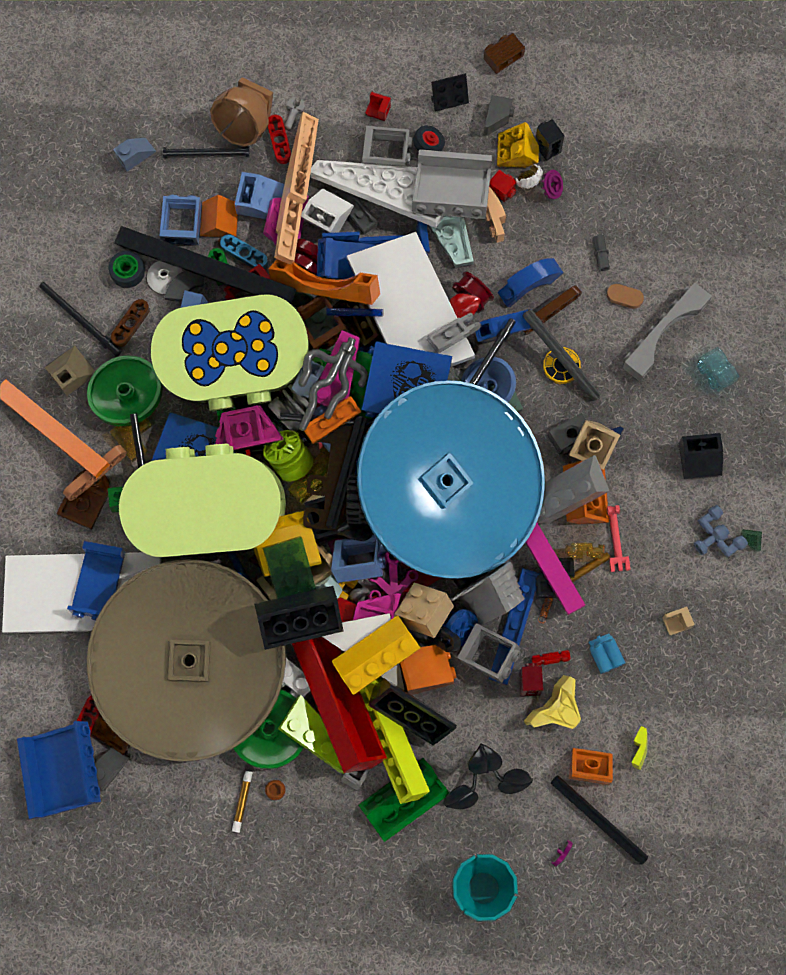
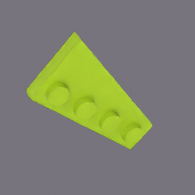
[278,695,345,774]

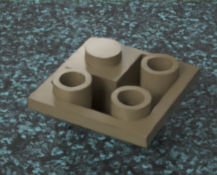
[44,346,95,396]

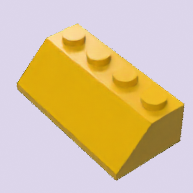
[332,615,420,695]

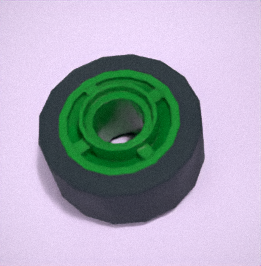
[108,251,145,288]

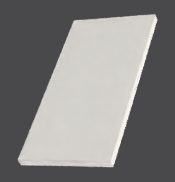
[347,232,475,367]
[2,552,162,633]

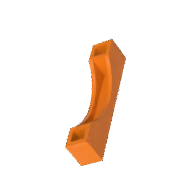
[269,259,380,305]

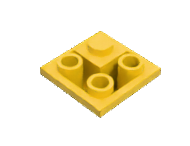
[497,122,539,168]

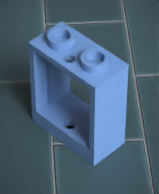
[159,195,202,245]
[331,535,387,583]

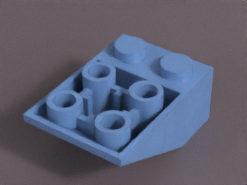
[235,172,284,219]

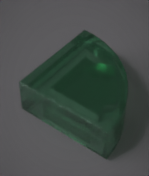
[741,529,762,552]

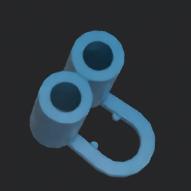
[588,633,626,674]

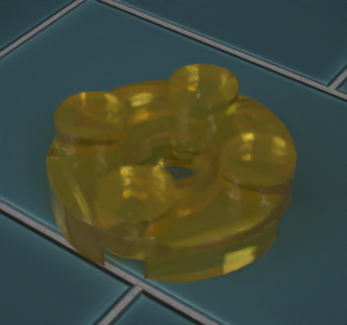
[565,543,605,559]

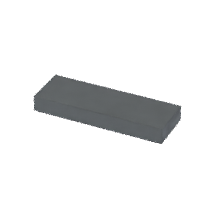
[332,189,378,234]

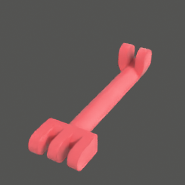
[607,505,630,572]

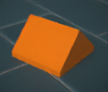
[200,195,238,237]
[569,748,613,785]

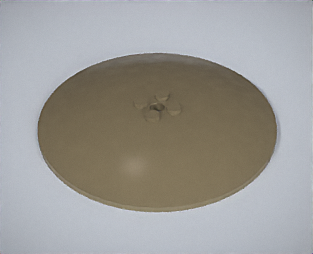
[87,559,286,761]

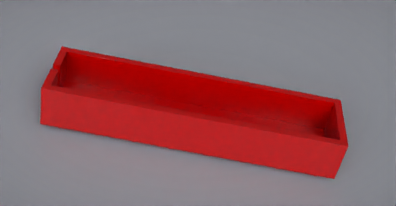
[292,637,387,773]

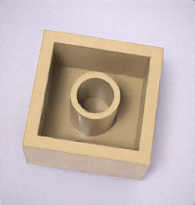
[394,583,454,638]

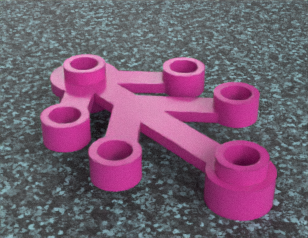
[368,551,418,609]

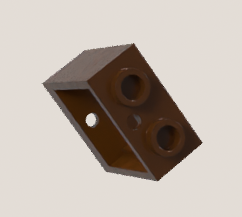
[296,295,349,350]

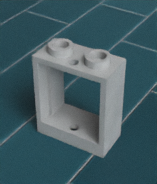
[362,126,413,166]
[457,624,521,683]

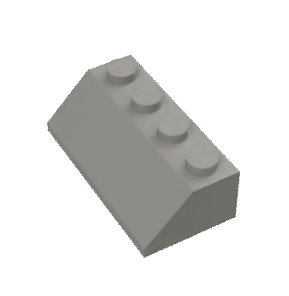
[537,455,609,523]

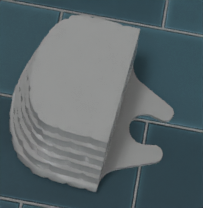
[451,562,525,625]

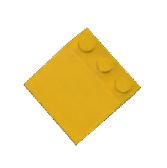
[253,511,322,577]

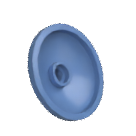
[461,357,516,402]

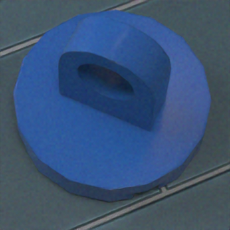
[443,609,478,647]

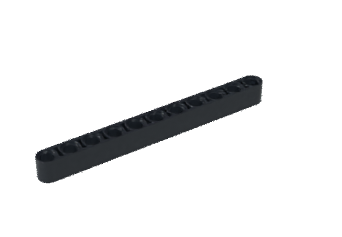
[114,226,297,304]

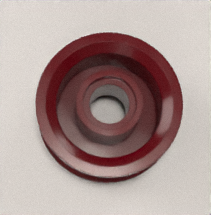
[452,271,494,314]

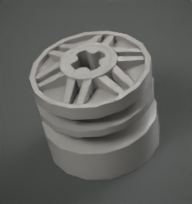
[268,383,316,432]

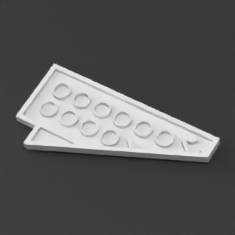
[310,160,444,228]

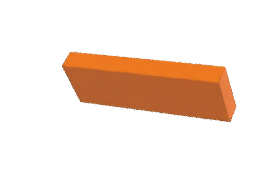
[304,396,361,444]

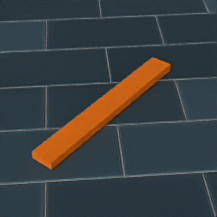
[0,379,110,479]

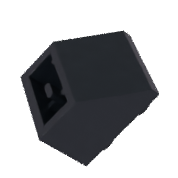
[678,433,723,479]

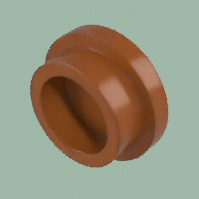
[265,780,286,800]

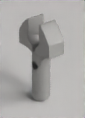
[284,97,305,130]

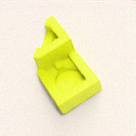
[631,726,648,770]

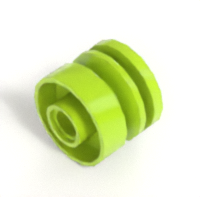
[263,430,314,482]

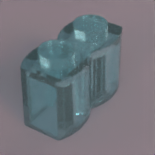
[697,347,740,392]

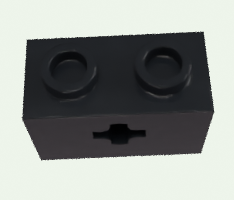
[535,119,565,161]

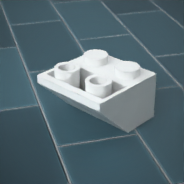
[301,189,354,233]

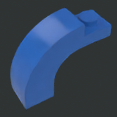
[497,258,564,307]

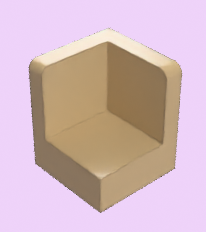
[662,607,694,635]

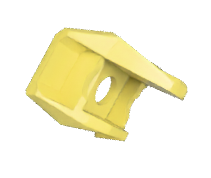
[524,675,581,729]

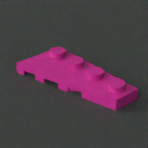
[317,330,360,407]

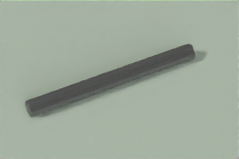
[523,309,601,401]

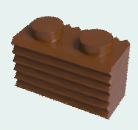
[483,33,525,74]

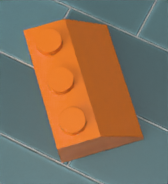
[563,461,609,524]

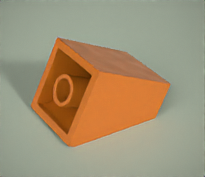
[399,645,457,695]

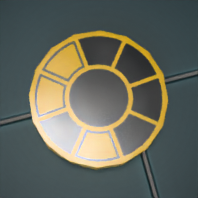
[543,347,581,384]

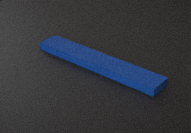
[488,568,540,685]

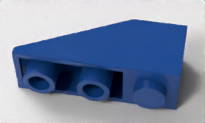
[475,309,532,343]

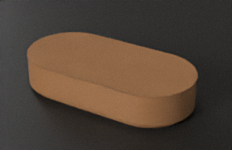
[607,284,644,309]

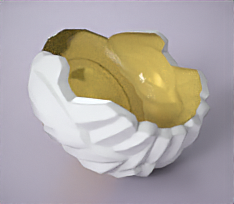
[515,164,543,189]

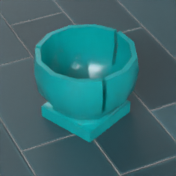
[452,854,518,922]

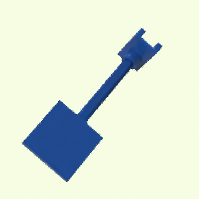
[321,221,430,256]

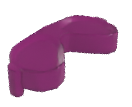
[551,840,573,866]

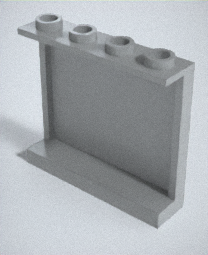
[412,150,492,219]

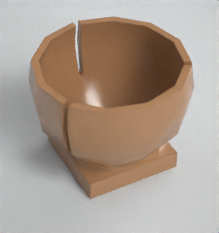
[210,77,273,147]

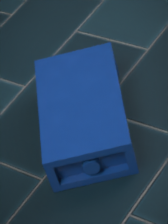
[317,238,379,279]
[67,541,126,621]

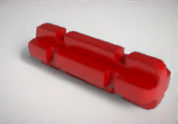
[531,650,571,666]

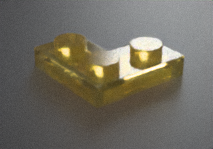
[110,418,152,462]

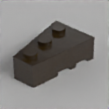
[333,300,384,346]

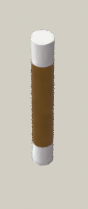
[232,771,253,833]

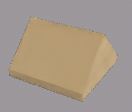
[569,420,620,470]

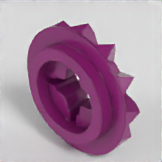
[541,170,563,199]

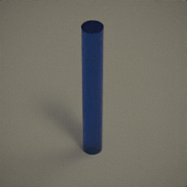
[326,308,384,317]

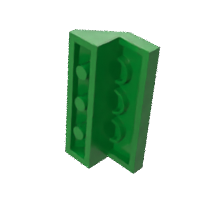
[358,758,449,842]

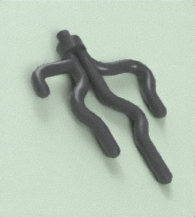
[299,337,368,431]

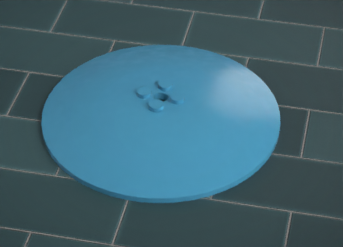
[357,380,545,578]

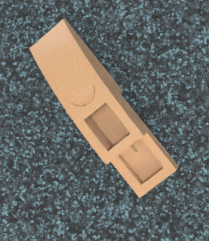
[486,187,506,243]

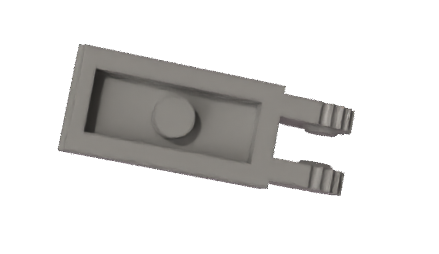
[427,313,481,354]

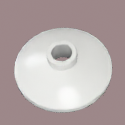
[147,261,183,294]

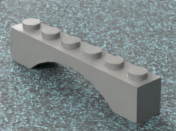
[623,282,712,382]

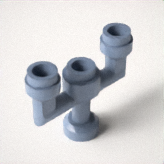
[694,505,748,558]

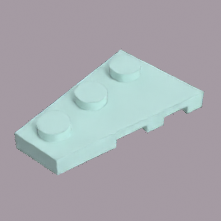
[429,216,474,268]

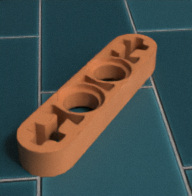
[63,445,127,501]

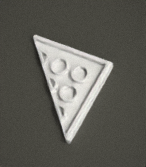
[322,613,404,690]

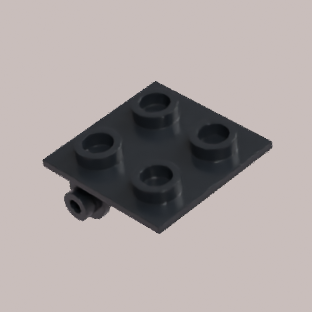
[431,73,469,112]

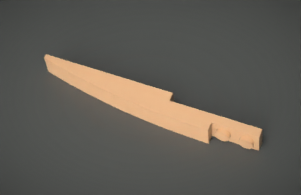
[274,112,319,264]

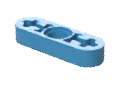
[220,234,268,269]

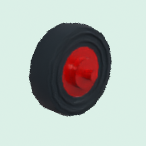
[413,125,445,151]

